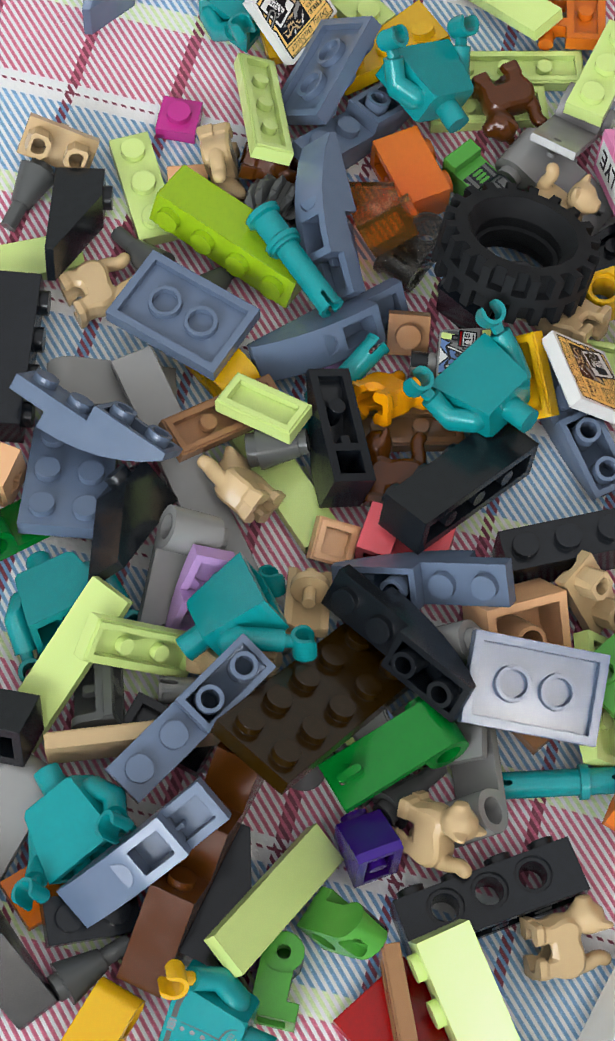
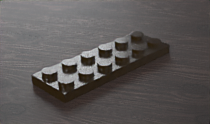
[210,623,409,795]

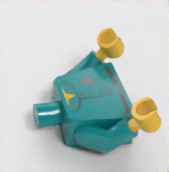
[157,959,278,1041]

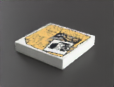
[242,0,338,65]
[542,330,615,424]

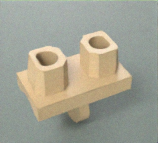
[17,112,100,168]
[555,550,615,634]
[283,566,332,642]

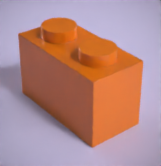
[370,125,453,227]

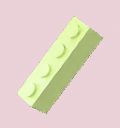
[406,919,521,1041]

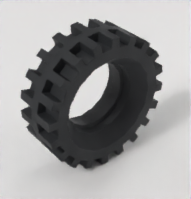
[432,182,601,326]

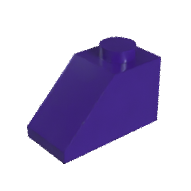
[334,809,404,888]

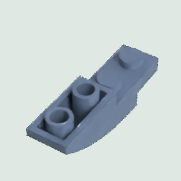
[292,82,410,169]
[295,132,366,302]
[247,277,409,381]
[539,358,615,500]
[9,369,183,462]
[331,550,516,610]
[105,633,276,804]
[56,776,232,928]

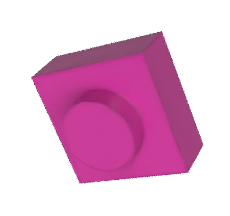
[155,96,203,144]

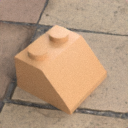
[462,578,572,648]

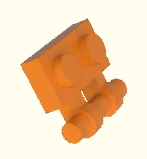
[538,0,606,51]

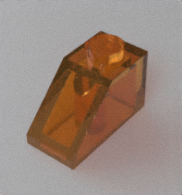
[349,182,420,258]

